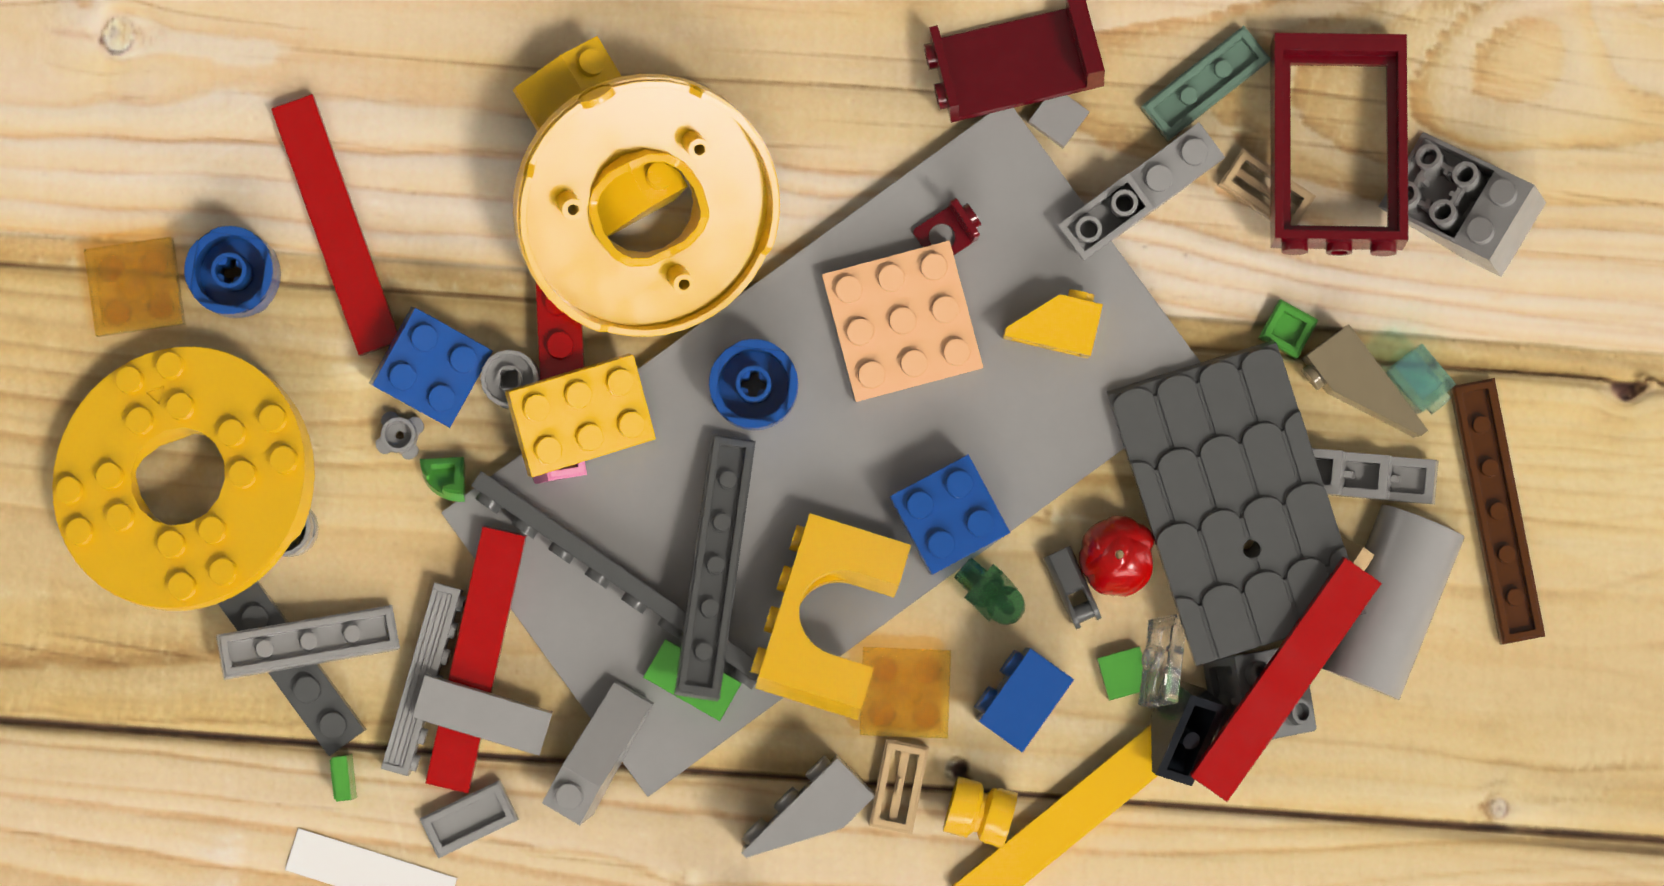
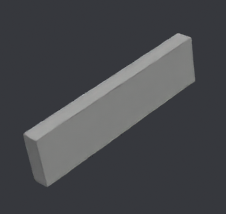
[216,605,400,680]

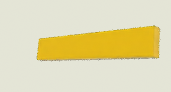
[952,724,1157,886]

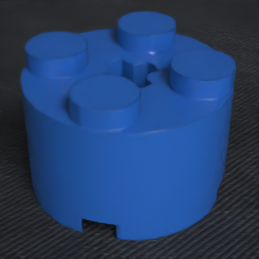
[184,226,281,318]
[709,339,798,430]

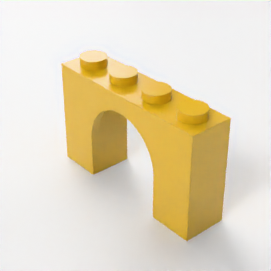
[750,513,911,720]

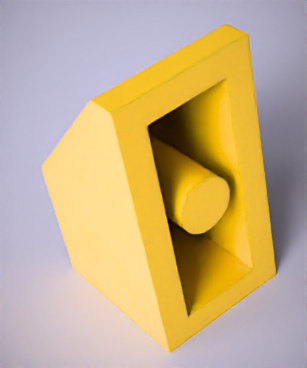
[1002,289,1103,359]

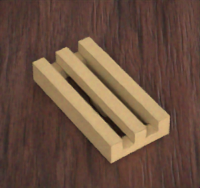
[1218,148,1316,225]
[869,739,929,834]

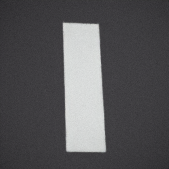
[285,828,457,886]

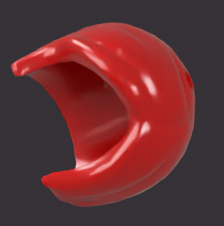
[1079,516,1154,597]

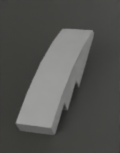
[1312,448,1438,505]

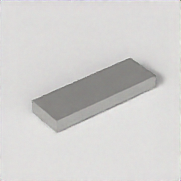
[412,673,553,756]

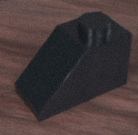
[1151,676,1227,786]

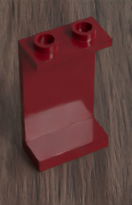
[923,0,1105,123]

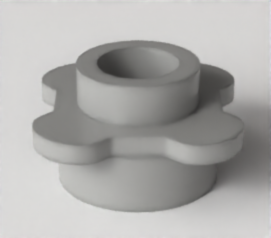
[376,411,424,459]

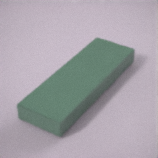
[1141,26,1271,142]

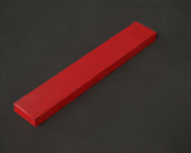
[271,94,398,356]
[425,525,527,793]
[1189,557,1382,802]

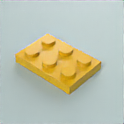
[505,354,656,477]

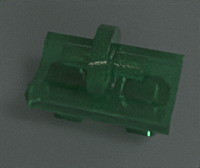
[954,558,1026,625]

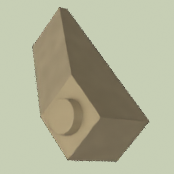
[1301,324,1428,438]

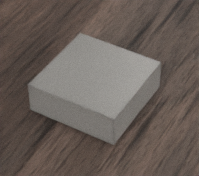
[1028,95,1089,148]

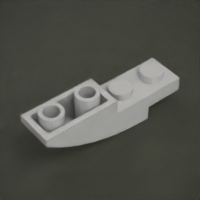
[1058,122,1225,261]

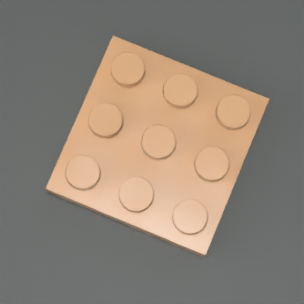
[822,240,983,402]

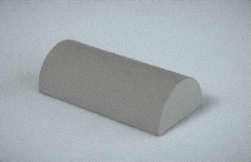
[1322,505,1465,700]

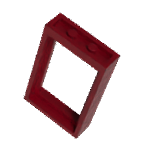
[1270,32,1408,256]

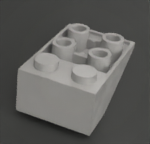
[1379,132,1546,277]
[741,754,875,858]

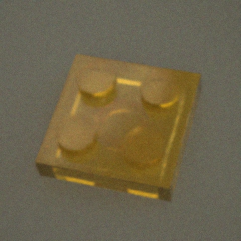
[84,237,186,337]
[859,647,951,739]

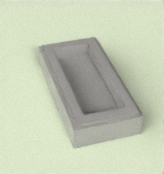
[420,780,519,858]

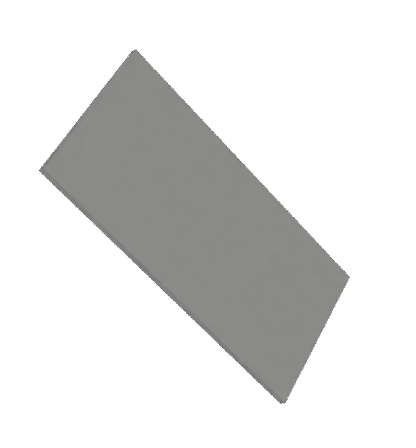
[441,108,1200,797]

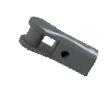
[1043,546,1102,630]

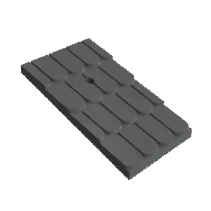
[1107,340,1366,666]

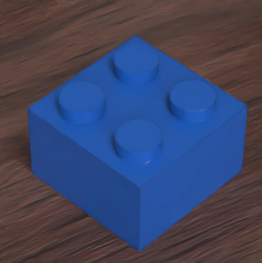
[369,306,493,428]
[889,454,1011,575]
[974,647,1074,753]

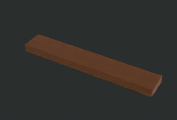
[1449,378,1545,645]

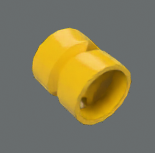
[943,776,1018,848]

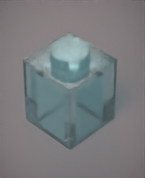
[1385,344,1456,414]

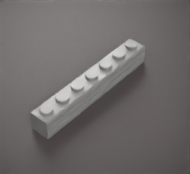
[381,582,466,776]

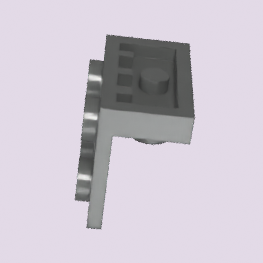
[1203,648,1317,739]

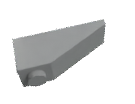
[542,681,654,825]

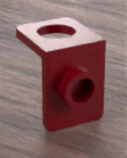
[913,198,981,255]

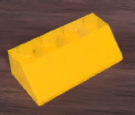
[513,36,688,237]

